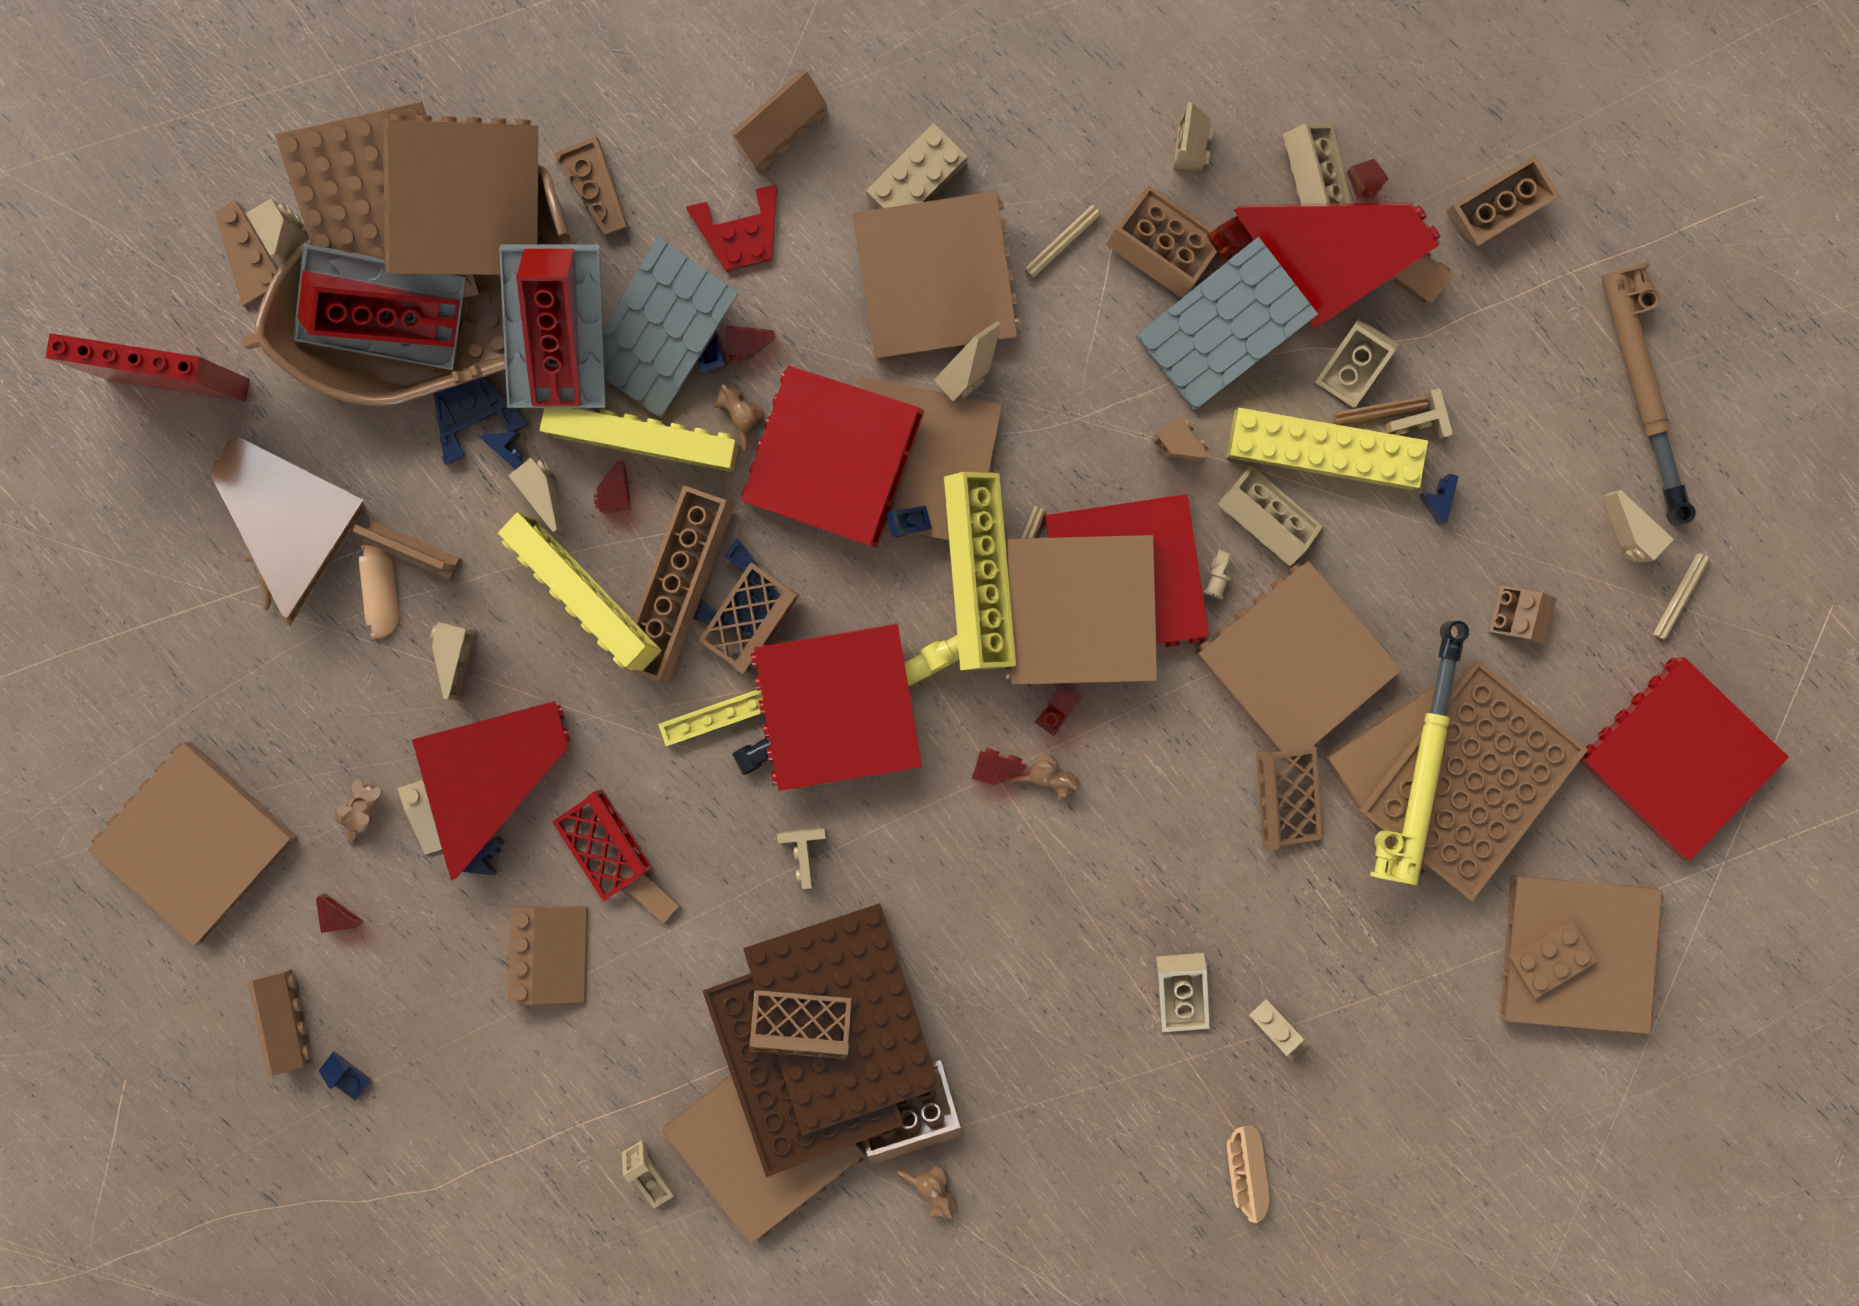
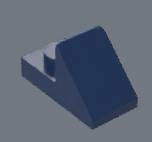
[699,331,729,374]
[480,432,524,469]
[1420,474,1459,524]
[886,506,932,538]
[462,836,505,875]
[319,1051,372,1100]

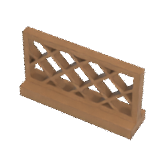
[353,521,461,580]
[698,562,800,674]
[1256,746,1322,851]
[749,990,851,1059]

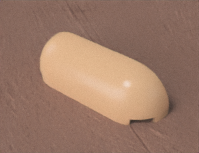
[359,544,400,639]
[1227,1125,1270,1223]

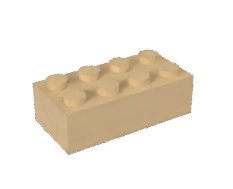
[866,123,968,209]

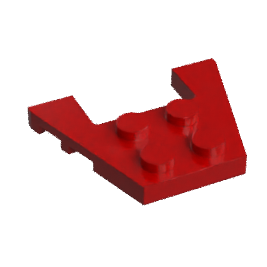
[686,184,777,272]

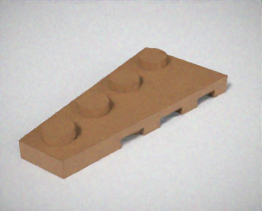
[553,136,629,236]
[215,200,278,307]

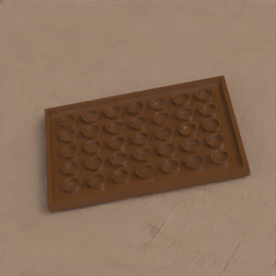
[743,903,941,1136]
[702,973,904,1177]

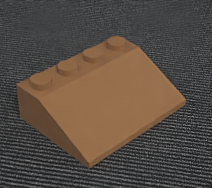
[731,68,828,172]
[1106,185,1226,298]
[508,905,587,1005]
[864,1060,964,1164]

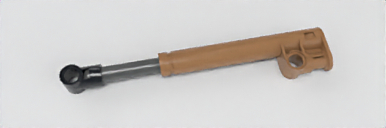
[1601,263,1696,525]

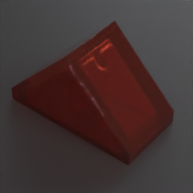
[316,893,364,933]

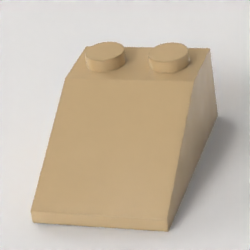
[1173,102,1213,172]
[1315,318,1398,408]
[934,321,1001,401]
[508,458,565,536]
[1602,490,1674,563]
[431,622,477,700]
[397,780,442,855]
[1156,953,1210,1032]

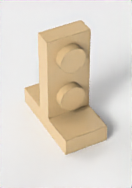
[1385,388,1453,440]
[777,827,827,889]
[1249,999,1308,1061]
[622,1140,674,1209]

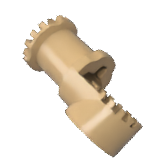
[1203,549,1231,600]

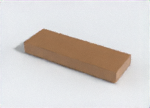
[612,860,680,924]

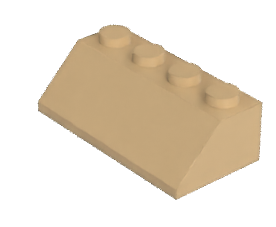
[1283,123,1353,204]
[246,198,309,263]
[1218,465,1323,566]

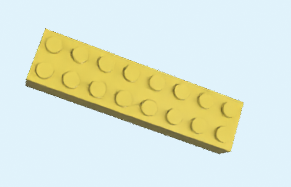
[540,408,740,473]
[1226,408,1428,490]
[944,472,1016,670]
[498,512,662,671]

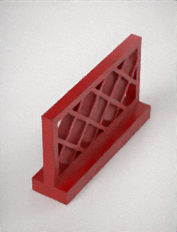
[552,789,653,902]

